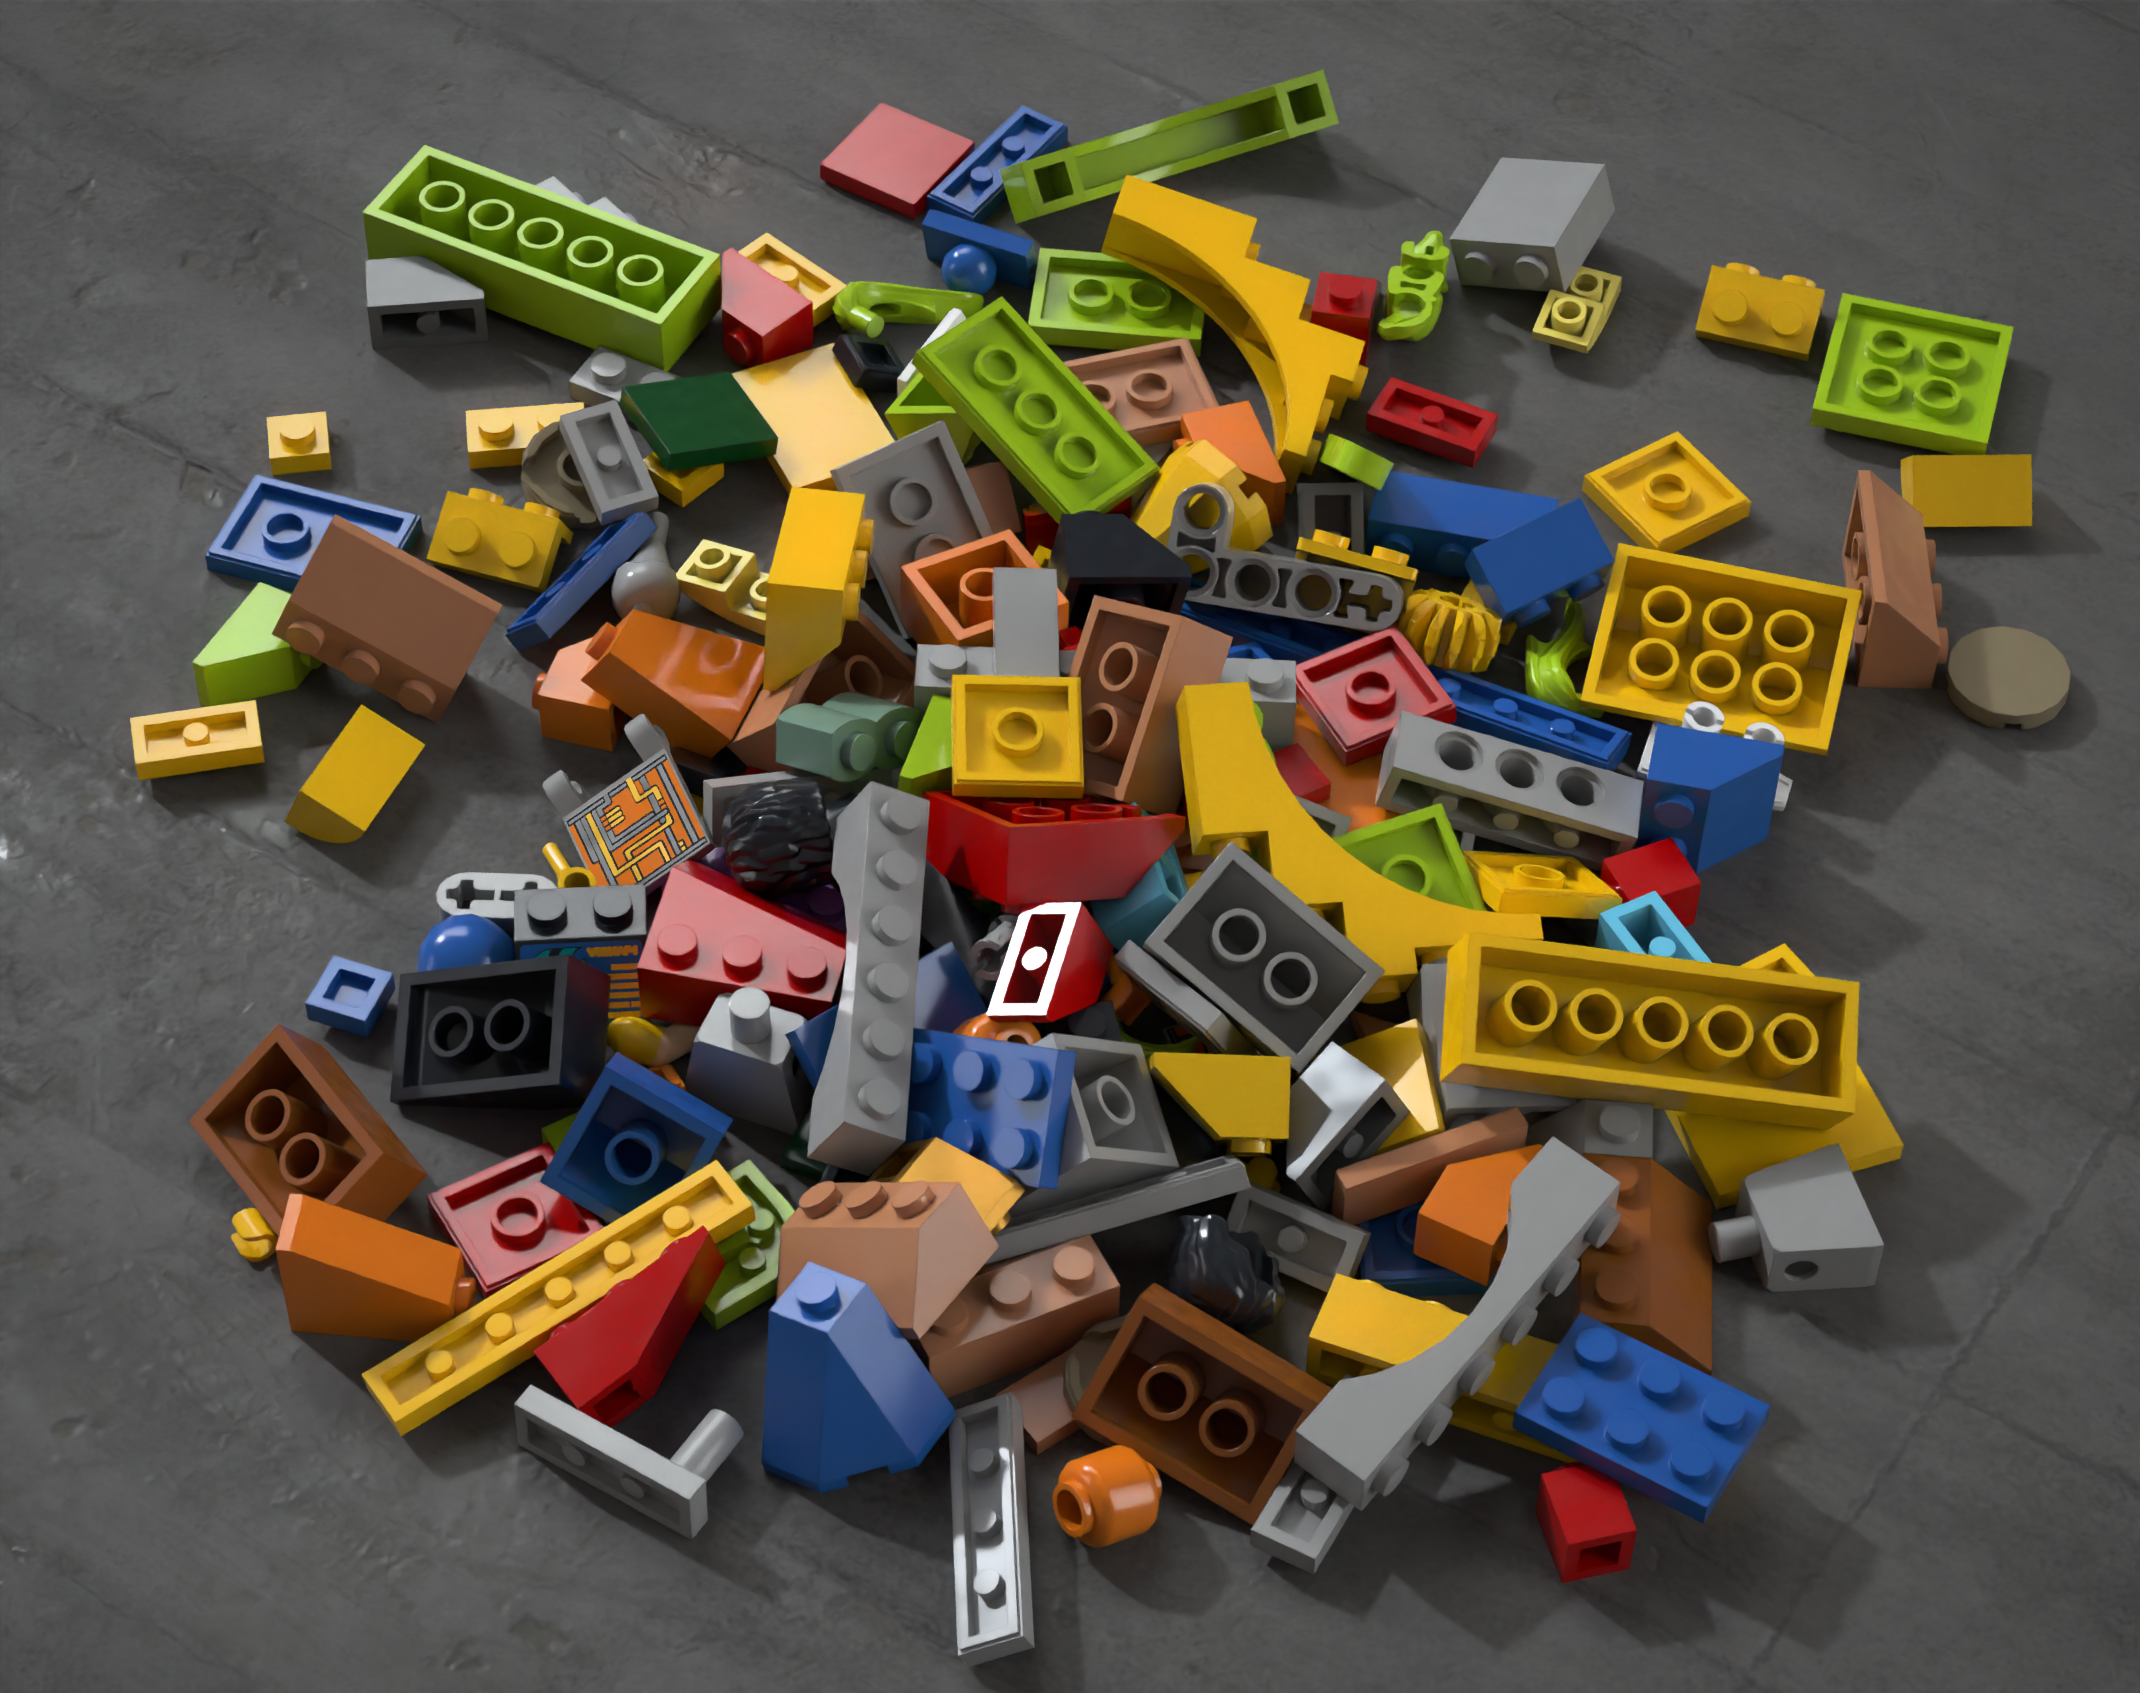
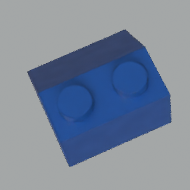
[1635,723,1785,874]
[539,1052,734,1223]

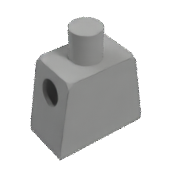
[685,987,815,1135]
[1708,1143,1884,1292]

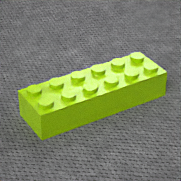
[362,145,722,372]

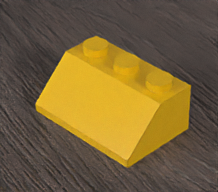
[763,487,875,691]

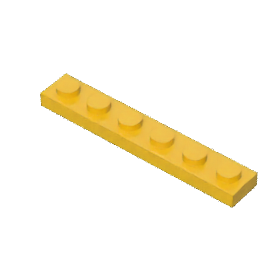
[361,1160,756,1436]

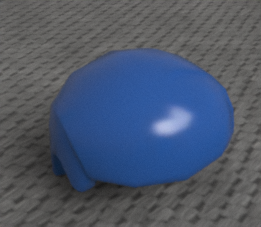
[416,914,515,972]

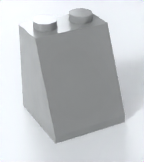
[1008,1033,1179,1217]

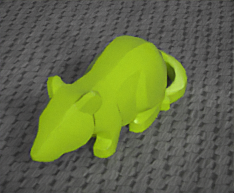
[1377,230,1450,342]

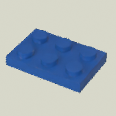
[902,1028,1076,1189]
[1512,1312,1770,1524]

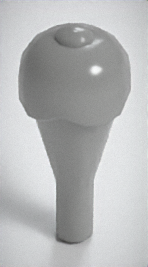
[611,512,681,619]

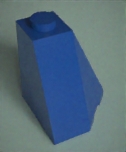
[761,1261,956,1494]

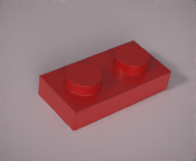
[1365,377,1498,468]

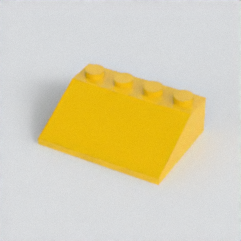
[1580,543,1862,756]

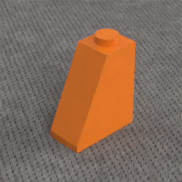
[581,609,765,758]
[276,1193,476,1342]

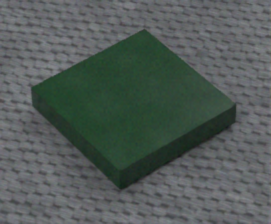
[620,371,778,471]

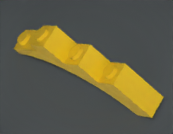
[1101,174,1369,495]
[1175,682,1544,1003]

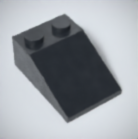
[390,954,611,1110]

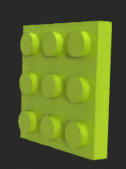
[1809,293,2014,455]

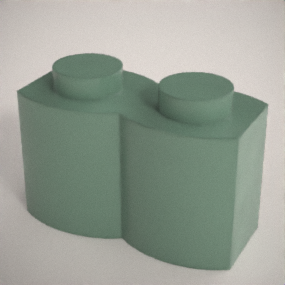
[776,692,920,782]

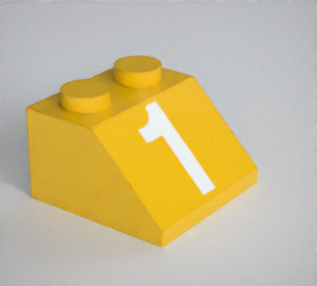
[1146,1052,1291,1159]

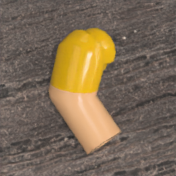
[607,1016,700,1068]

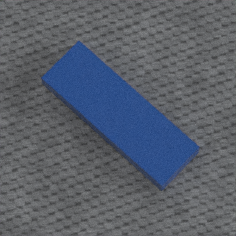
[927,105,1068,224]
[505,512,658,651]

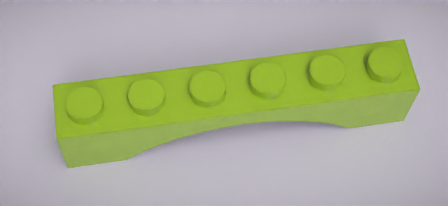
[999,69,1339,224]

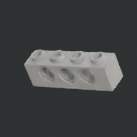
[1375,710,1644,872]

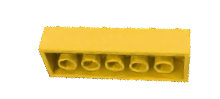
[1440,931,1860,1130]

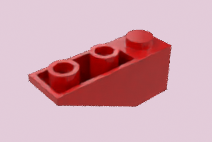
[533,1225,726,1428]

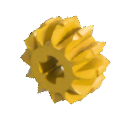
[1397,588,1502,674]

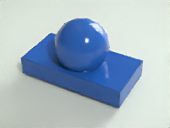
[921,209,1037,295]

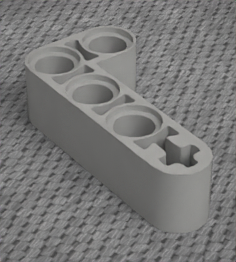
[1167,482,1405,631]

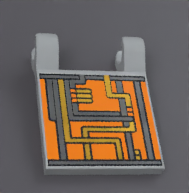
[542,713,717,896]

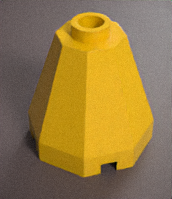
[1130,439,1273,574]

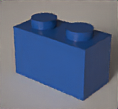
[1464,497,1615,628]

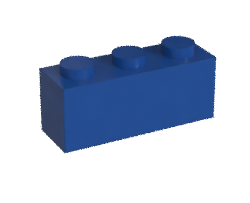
[1365,471,1559,579]

